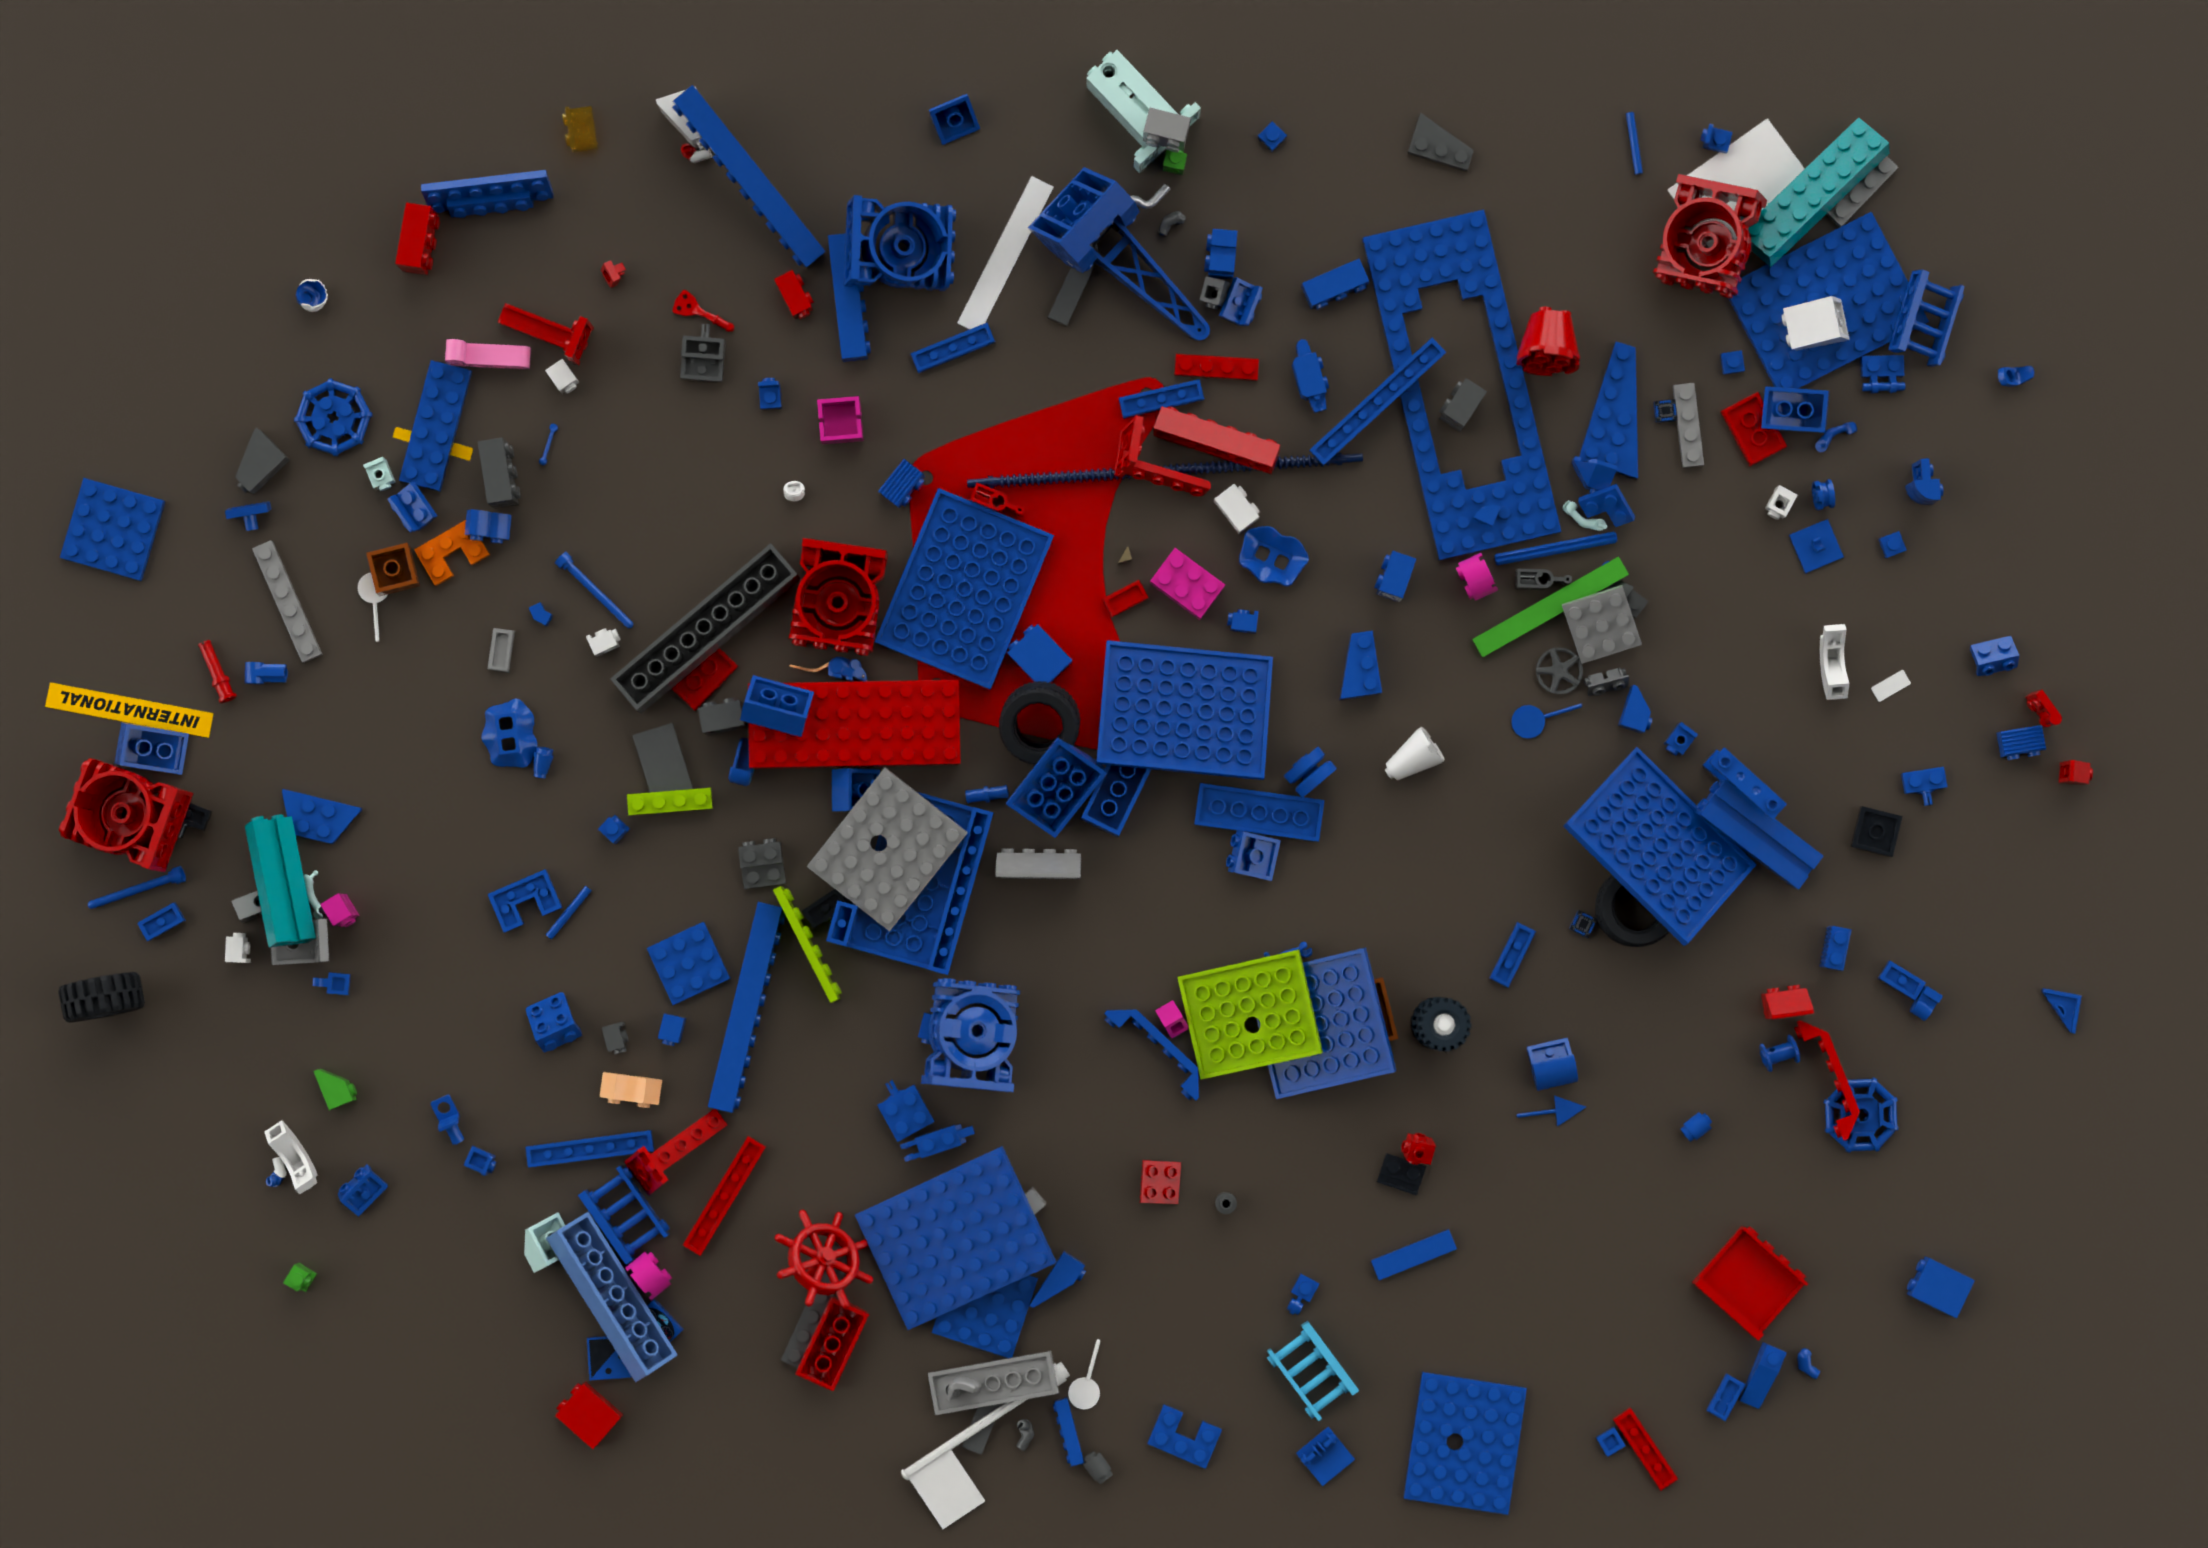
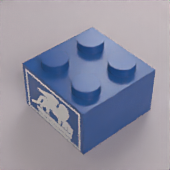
[1374,551,1416,602]

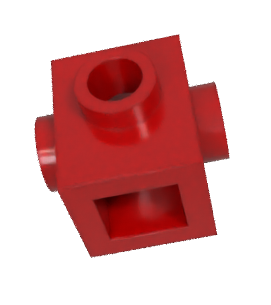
[1401,1133,1436,1165]

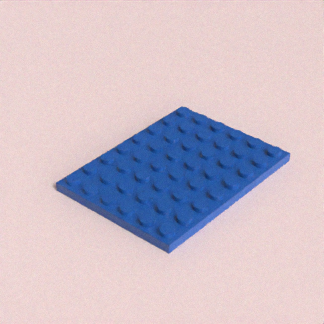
[1728,212,1929,389]
[874,488,1054,690]
[1096,640,1273,780]
[1563,747,1756,946]
[855,1146,1056,1330]

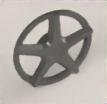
[1536,647,1583,694]

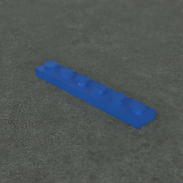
[525,1130,654,1168]

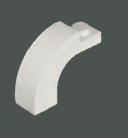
[1820,624,1849,700]
[265,1120,318,1194]

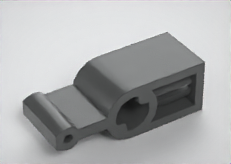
[1515,569,1572,590]

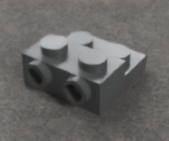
[738,838,786,889]

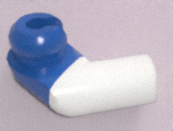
[266,1157,287,1187]

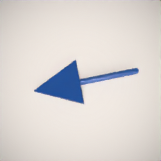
[1516,1096,1586,1126]

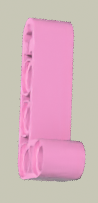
[445,339,531,369]

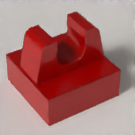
[600,260,626,288]

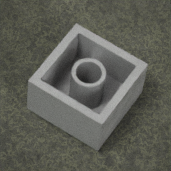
[1143,108,1191,152]

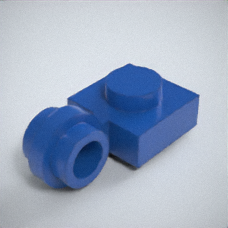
[1287,1273,1319,1315]

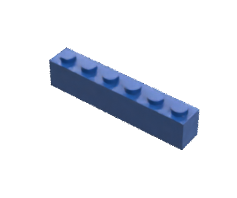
[828,233,871,362]

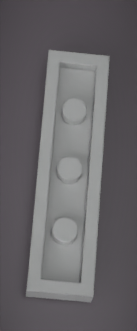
[1826,156,1898,228]
[1672,383,1704,468]

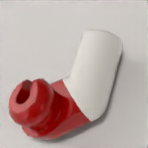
[681,144,712,163]

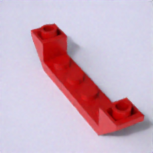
[1794,1020,1860,1141]

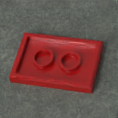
[1720,392,1788,466]
[672,648,739,711]

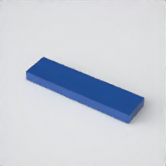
[910,322,995,374]
[1119,379,1204,419]
[1371,1229,1457,1280]

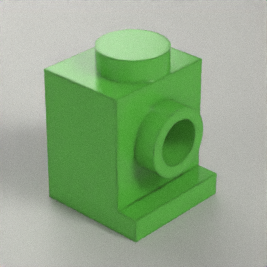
[1163,150,1187,175]
[283,1263,317,1292]

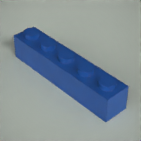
[1053,1397,1084,1466]

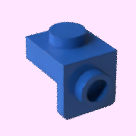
[464,1146,497,1176]

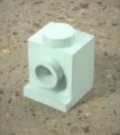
[363,457,396,491]

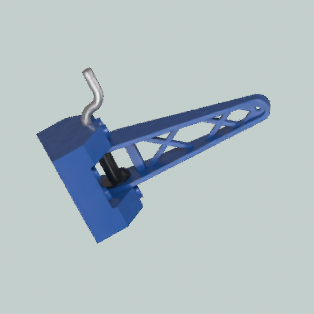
[1028,167,1210,341]

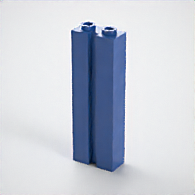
[1696,780,1823,890]

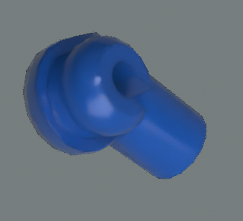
[1797,1348,1820,1379]

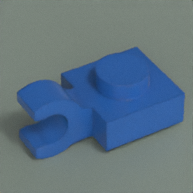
[312,972,351,995]

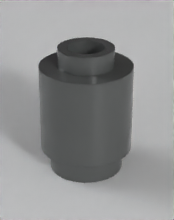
[1215,1192,1237,1214]
[1083,1451,1113,1484]

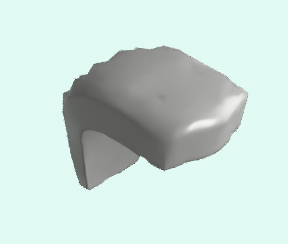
[947,1377,980,1402]

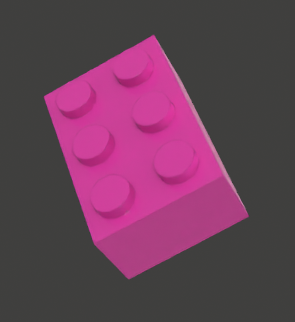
[1150,548,1225,620]

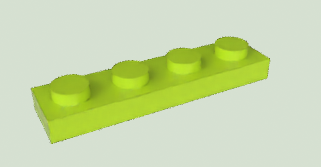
[627,788,713,816]

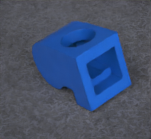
[1909,986,1943,1021]

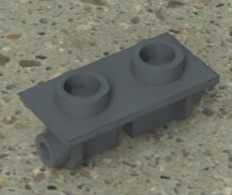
[1584,667,1629,696]

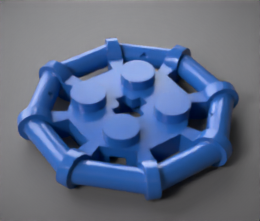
[294,378,373,456]
[1823,1077,1899,1153]

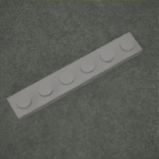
[252,540,323,663]

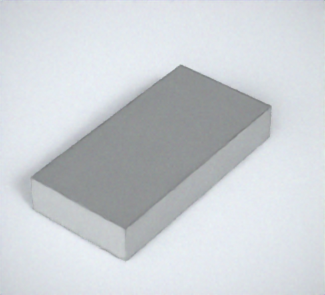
[487,628,515,672]

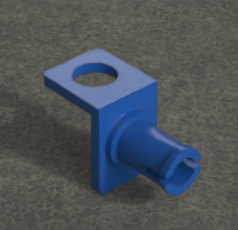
[431,1094,464,1145]

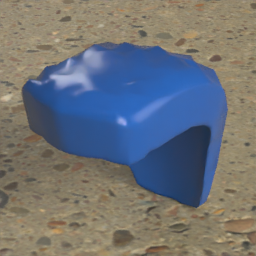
[1998,366,2035,387]

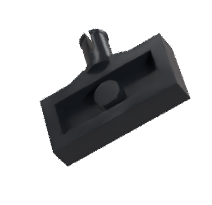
[178,803,213,838]
[802,889,847,928]

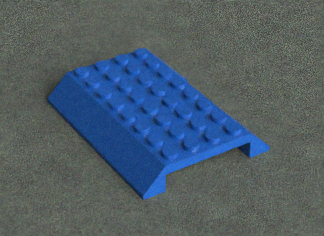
[826,779,993,975]

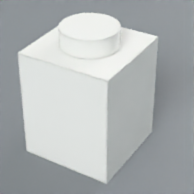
[545,359,579,394]

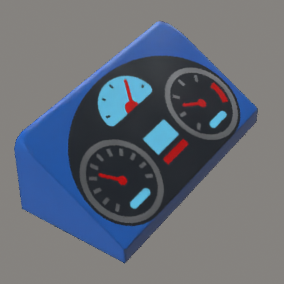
[647,1299,684,1342]

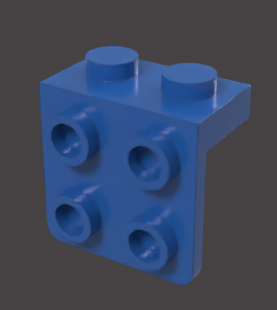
[526,992,583,1053]

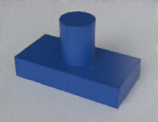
[225,501,271,531]

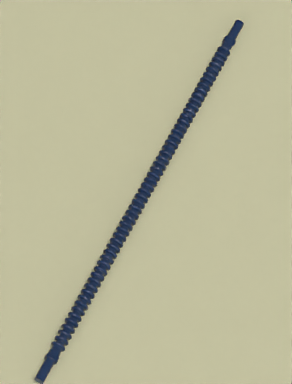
[967,453,1363,488]

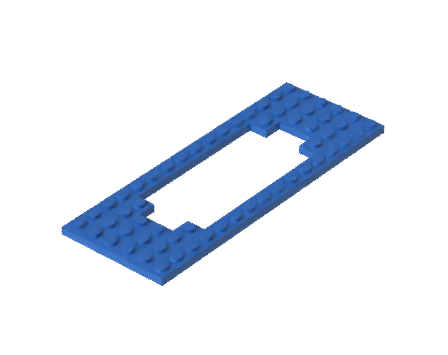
[1362,210,1562,561]

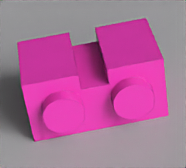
[320,893,360,928]

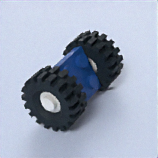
[1411,997,1472,1051]

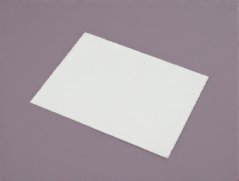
[1668,118,1804,252]

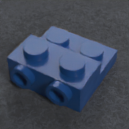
[1226,831,1281,881]

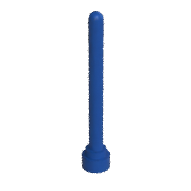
[555,552,634,628]
[88,866,186,909]

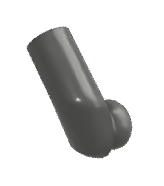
[1157,211,1186,237]
[1016,1419,1034,1451]

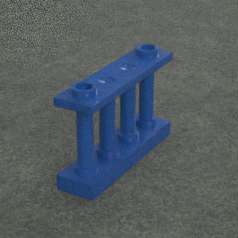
[1888,269,1965,367]
[1702,747,1787,820]
[578,1165,670,1265]

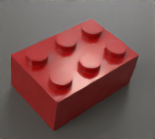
[395,202,440,276]

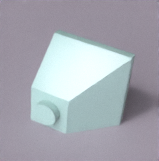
[524,1212,565,1273]

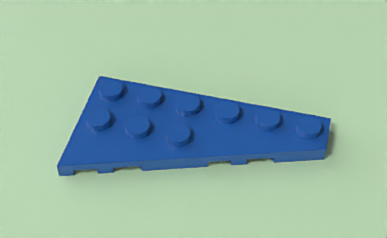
[1579,341,1638,479]

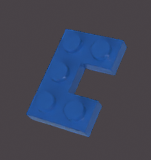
[487,869,563,933]
[1147,1404,1222,1469]

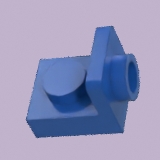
[1700,124,1733,154]
[758,378,782,410]

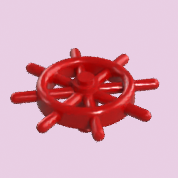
[774,1209,873,1309]

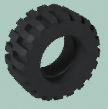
[58,972,145,1023]

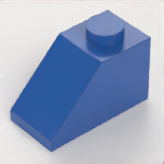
[1618,685,1652,733]

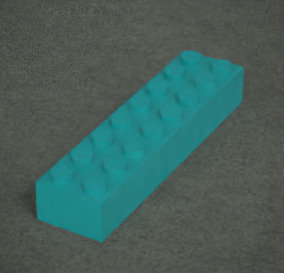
[1748,117,1890,267]

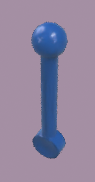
[539,424,558,465]

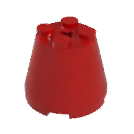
[1516,306,1580,377]

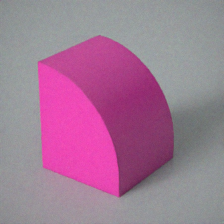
[1155,1000,1189,1039]

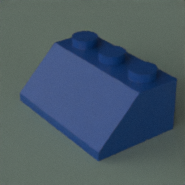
[740,675,814,737]

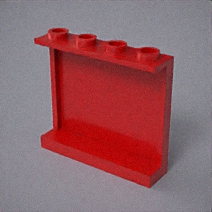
[1692,1226,1809,1341]

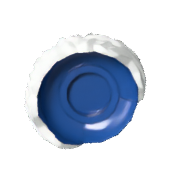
[295,279,328,312]

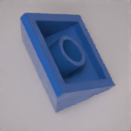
[929,94,980,145]

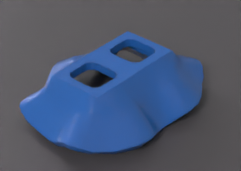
[1239,526,1309,586]
[481,698,537,768]

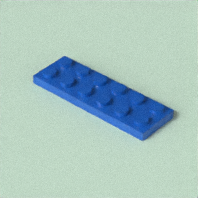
[399,360,472,492]
[1194,783,1325,842]

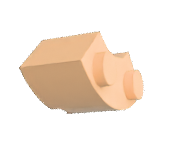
[599,1072,662,1108]

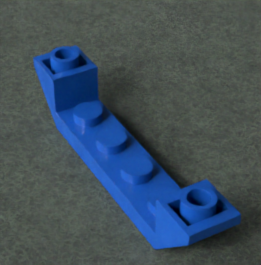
[1104,1009,1199,1100]

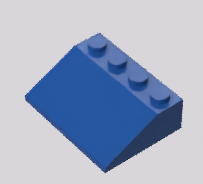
[1006,738,1107,838]

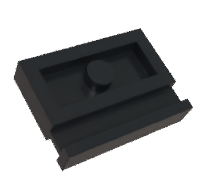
[1376,1153,1426,1196]

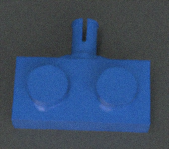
[1901,767,1948,806]

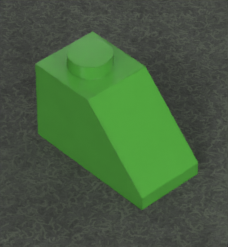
[314,1069,357,1110]

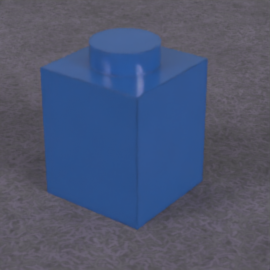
[658,1013,686,1046]

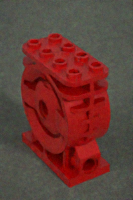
[1653,174,1767,298]
[789,538,888,656]
[59,758,194,872]

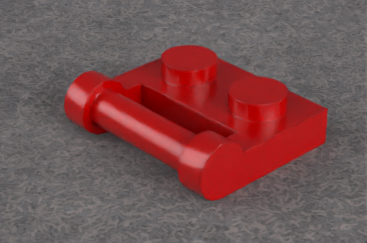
[2025,689,2062,727]

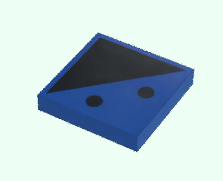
[587,1336,632,1381]

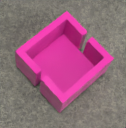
[817,396,864,445]

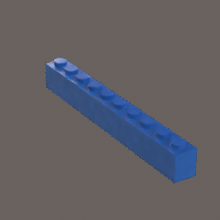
[672,85,826,267]
[708,902,786,1113]

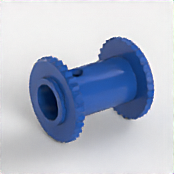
[1759,1035,1800,1072]

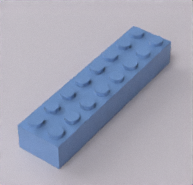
[546,1212,677,1382]

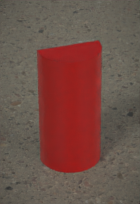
[795,1296,869,1392]

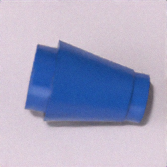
[533,747,554,778]

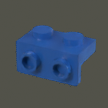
[1219,277,1263,326]
[1970,636,2019,676]

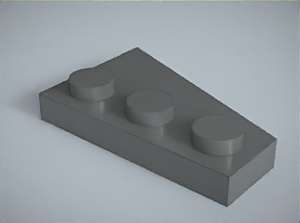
[1408,112,1474,172]

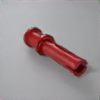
[198,640,237,704]

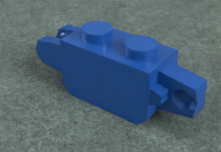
[1292,339,1329,413]
[900,1124,975,1162]

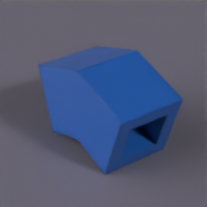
[529,602,553,627]

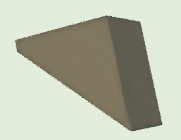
[1118,547,1132,564]

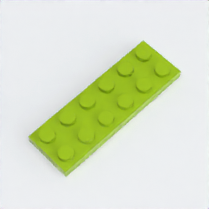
[773,886,842,1003]

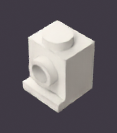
[1765,485,1798,520]
[586,628,621,657]
[225,933,251,963]

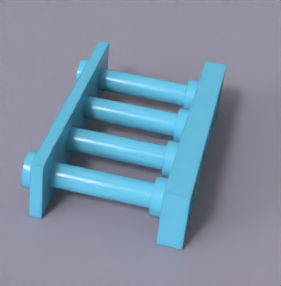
[1267,1320,1359,1421]

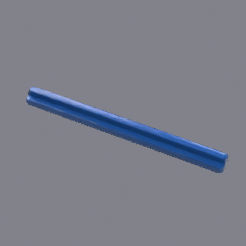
[1494,532,1617,565]

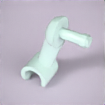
[1562,500,1607,531]
[304,870,326,919]

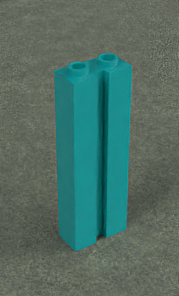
[245,814,316,948]

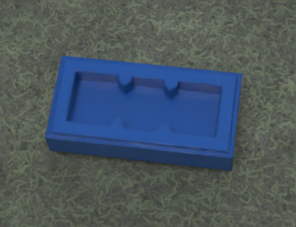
[1706,1373,1746,1421]

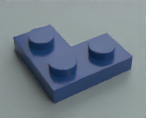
[1578,484,1635,527]

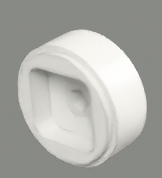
[783,481,805,501]

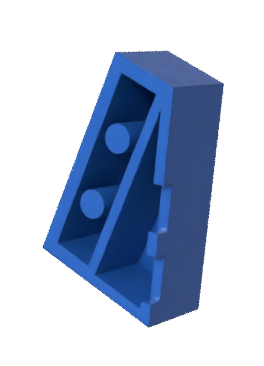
[1339,630,1382,701]

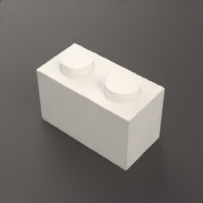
[1214,484,1260,534]

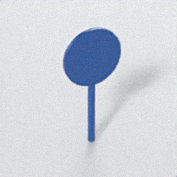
[1511,704,1582,738]

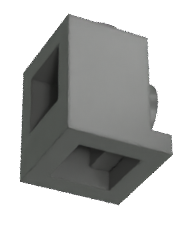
[1200,276,1231,310]
[601,1022,629,1054]

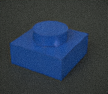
[1258,121,1287,152]
[1720,350,1745,375]
[1878,531,1907,558]

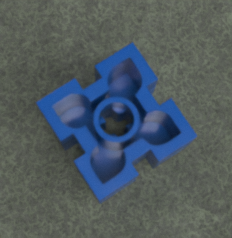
[1204,229,1238,280]

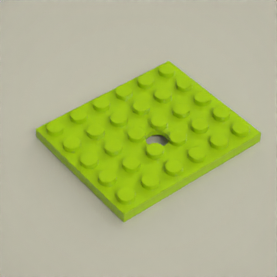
[1177,949,1323,1080]

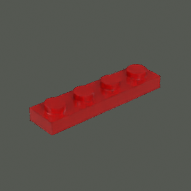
[1174,354,1259,381]

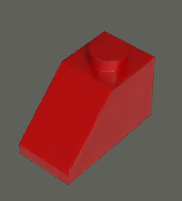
[2059,760,2093,785]

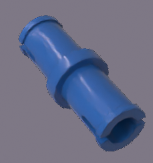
[965,785,1009,804]

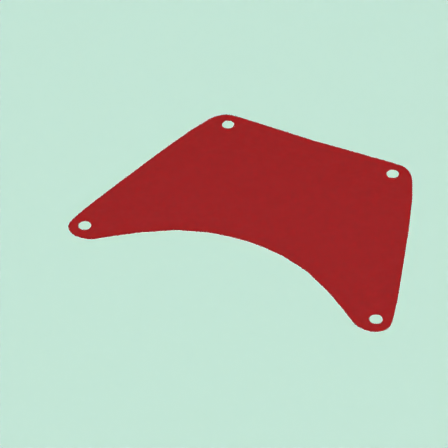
[910,377,1164,750]

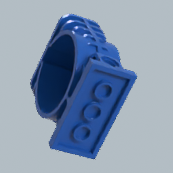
[844,195,956,291]
[921,978,1020,1092]

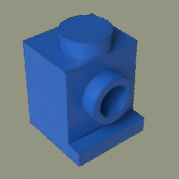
[1227,609,1259,634]
[1664,722,1698,756]
[598,815,630,844]

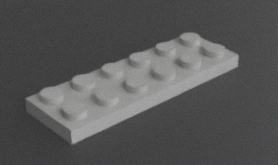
[928,1351,1059,1415]

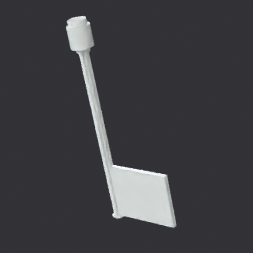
[901,1362,1070,1529]

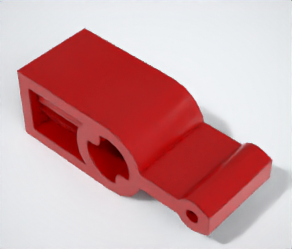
[970,483,1025,517]

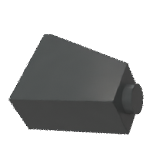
[235,428,290,494]

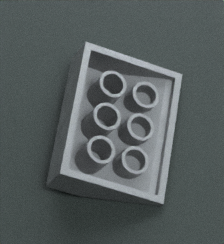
[995,849,1081,879]

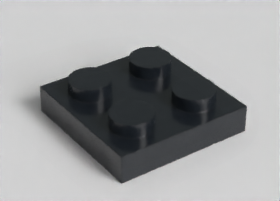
[1850,806,1903,857]

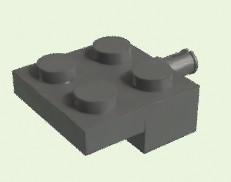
[680,324,726,383]

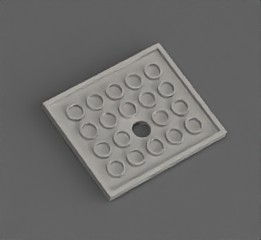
[807,767,968,931]

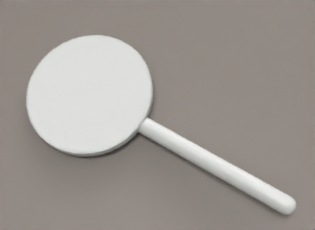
[358,572,388,642]
[1068,1339,1100,1409]

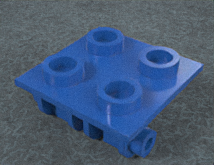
[1296,1426,1355,1486]

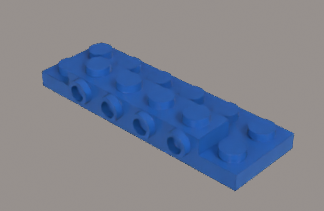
[421,170,554,218]

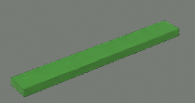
[1472,556,1629,658]

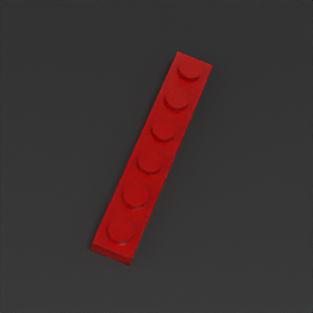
[683,1136,767,1256]

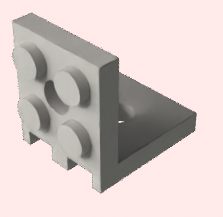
[271,919,329,965]

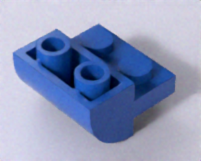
[1905,458,1944,505]
[1526,1037,1578,1091]

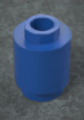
[1680,1112,1713,1142]

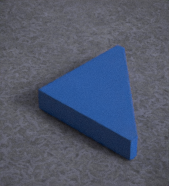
[2041,988,2082,1034]

